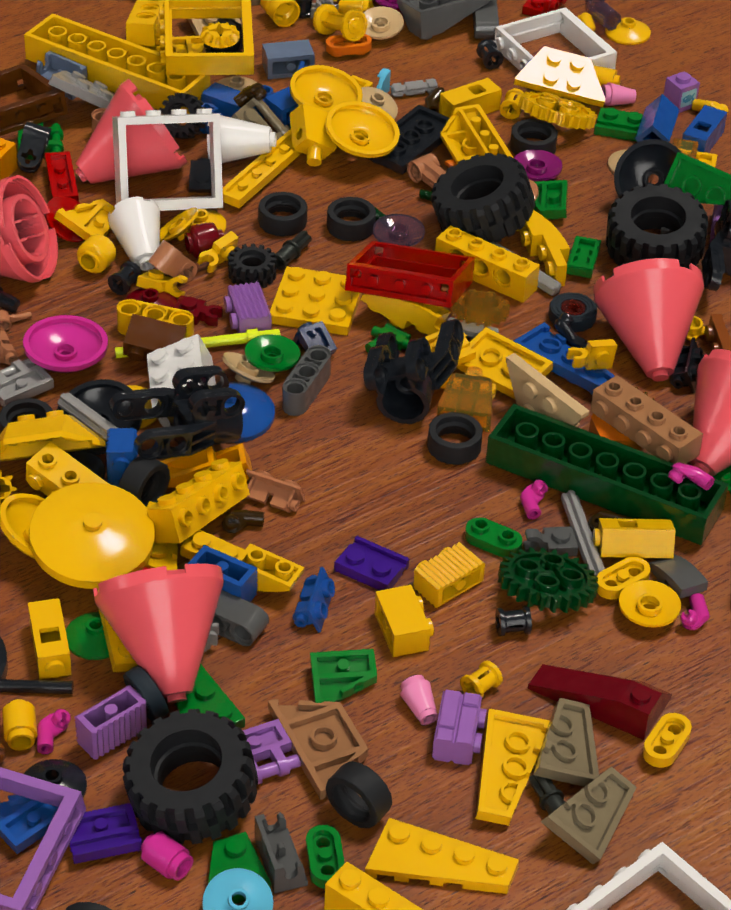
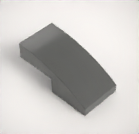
[649,554,708,599]

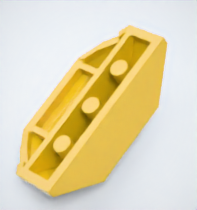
[440,104,514,165]
[0,410,106,462]

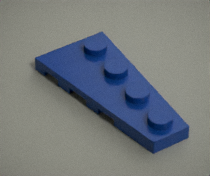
[513,322,615,395]

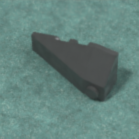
[397,0,491,39]

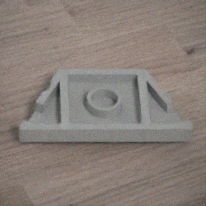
[48,70,114,108]

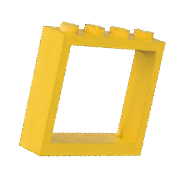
[160,0,254,76]

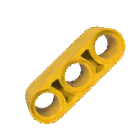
[116,299,194,338]

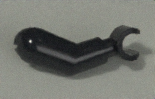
[555,312,587,348]

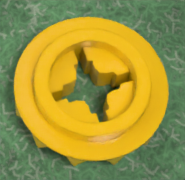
[201,21,240,49]

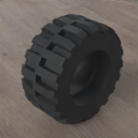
[431,153,535,243]
[606,184,708,269]
[122,709,258,844]

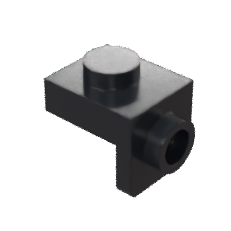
[189,158,211,193]

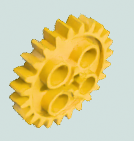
[518,91,597,130]

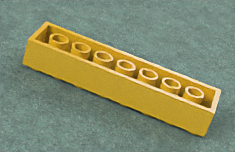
[24,13,211,114]

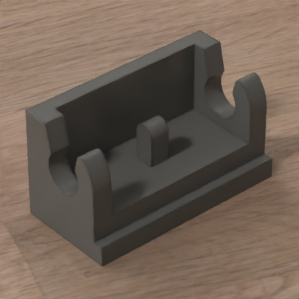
[255,812,308,894]

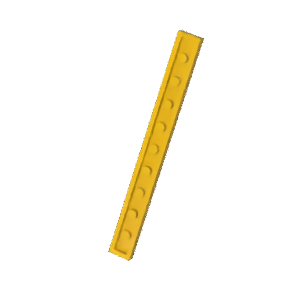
[223,75,373,208]

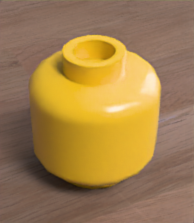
[77,234,116,274]

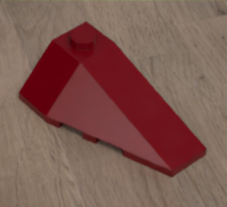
[528,664,672,740]

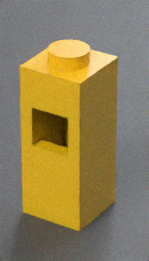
[439,78,502,118]
[593,518,676,559]
[28,598,72,680]

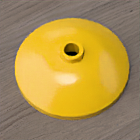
[289,65,363,113]
[325,101,400,158]
[0,493,45,559]

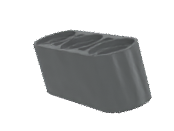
[472,0,499,39]
[282,345,331,416]
[212,590,269,646]

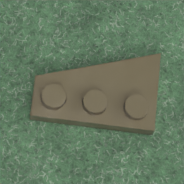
[533,698,599,787]
[540,766,637,864]

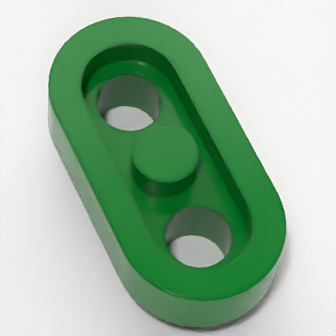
[465,517,523,558]
[306,825,345,889]

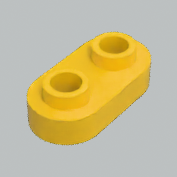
[597,557,650,599]
[643,713,692,768]

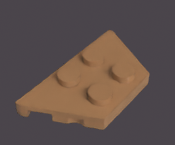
[268,699,368,800]

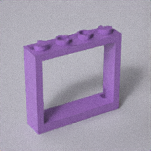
[0,767,86,910]

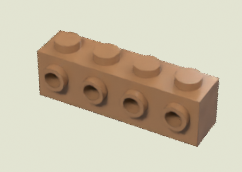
[590,375,703,464]

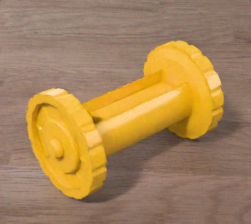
[313,4,367,42]

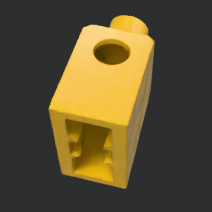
[289,102,337,167]

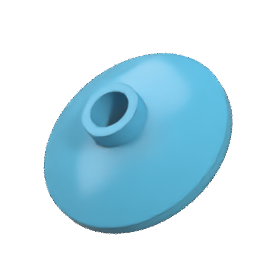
[202,868,273,910]

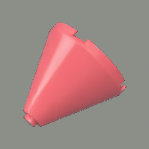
[74,79,187,184]
[0,175,58,283]
[593,258,704,382]
[690,349,731,476]
[93,564,224,703]

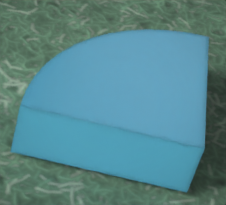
[377,68,391,93]

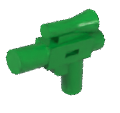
[365,322,412,353]

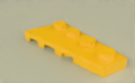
[475,708,550,826]
[365,818,519,894]

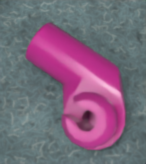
[668,462,715,491]
[520,479,548,520]
[680,593,710,630]
[37,709,71,754]

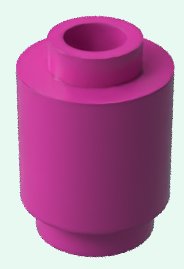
[141,831,193,881]

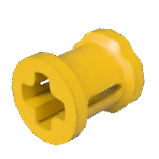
[500,88,524,120]
[460,660,503,698]

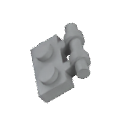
[0,358,54,407]

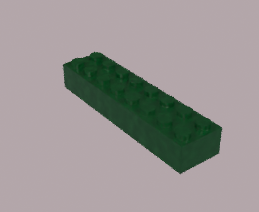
[486,403,729,545]

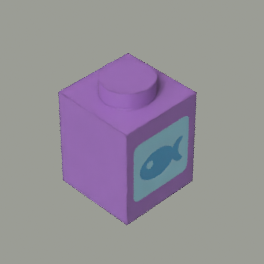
[664,71,700,113]

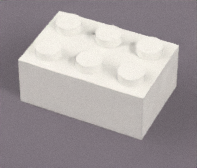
[147,334,216,427]

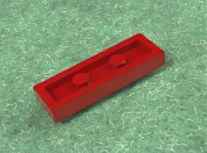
[45,151,79,202]

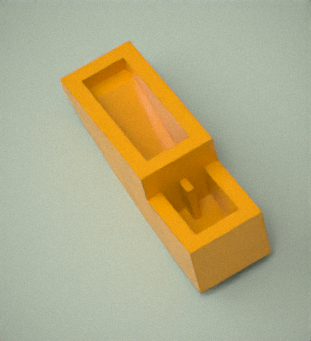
[160,443,252,488]

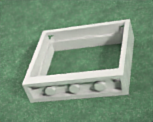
[493,7,618,71]
[112,108,223,211]
[566,842,731,910]

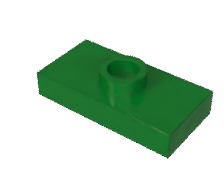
[566,236,601,278]

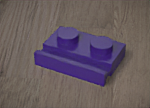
[334,536,410,591]
[69,803,142,864]

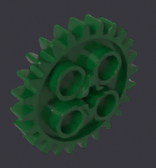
[498,547,599,613]

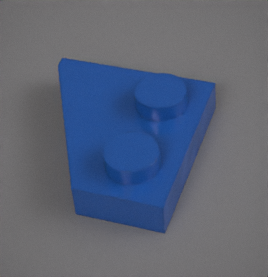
[0,794,58,854]

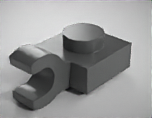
[523,526,579,556]

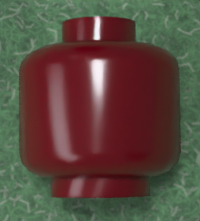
[184,222,224,258]

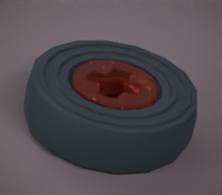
[549,292,597,332]
[123,666,169,721]

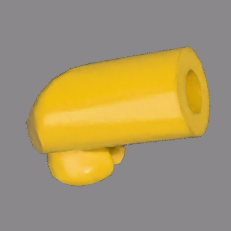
[692,99,729,114]

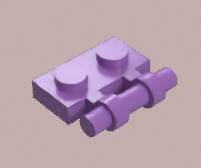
[243,719,301,785]

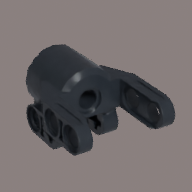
[701,199,731,291]
[363,319,464,424]
[109,365,245,460]

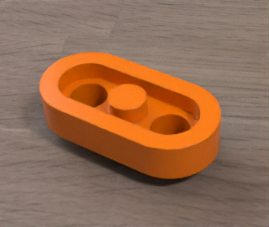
[326,34,372,58]

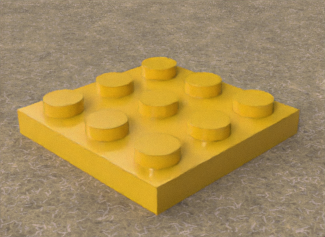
[270,266,362,336]

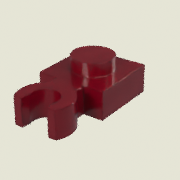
[174,295,223,326]

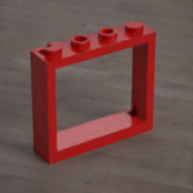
[345,241,475,308]

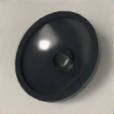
[614,139,682,197]
[57,379,142,455]

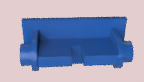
[293,567,335,633]

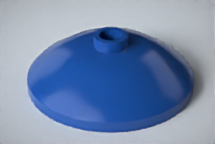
[225,381,275,443]

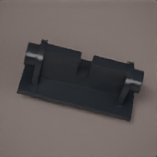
[670,337,704,393]

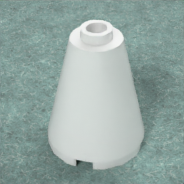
[207,115,277,163]
[108,196,160,271]

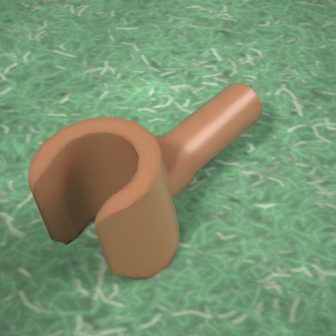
[0,310,32,332]

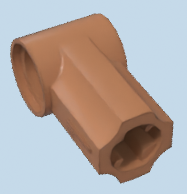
[407,153,446,189]

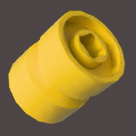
[260,0,300,27]

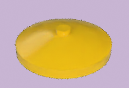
[29,482,155,589]

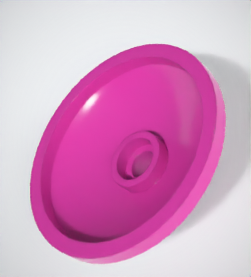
[23,315,108,373]

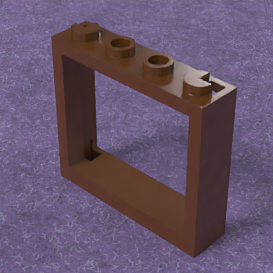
[0,64,68,136]

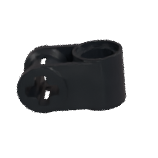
[17,121,52,174]

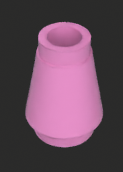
[601,82,636,107]
[400,675,438,725]

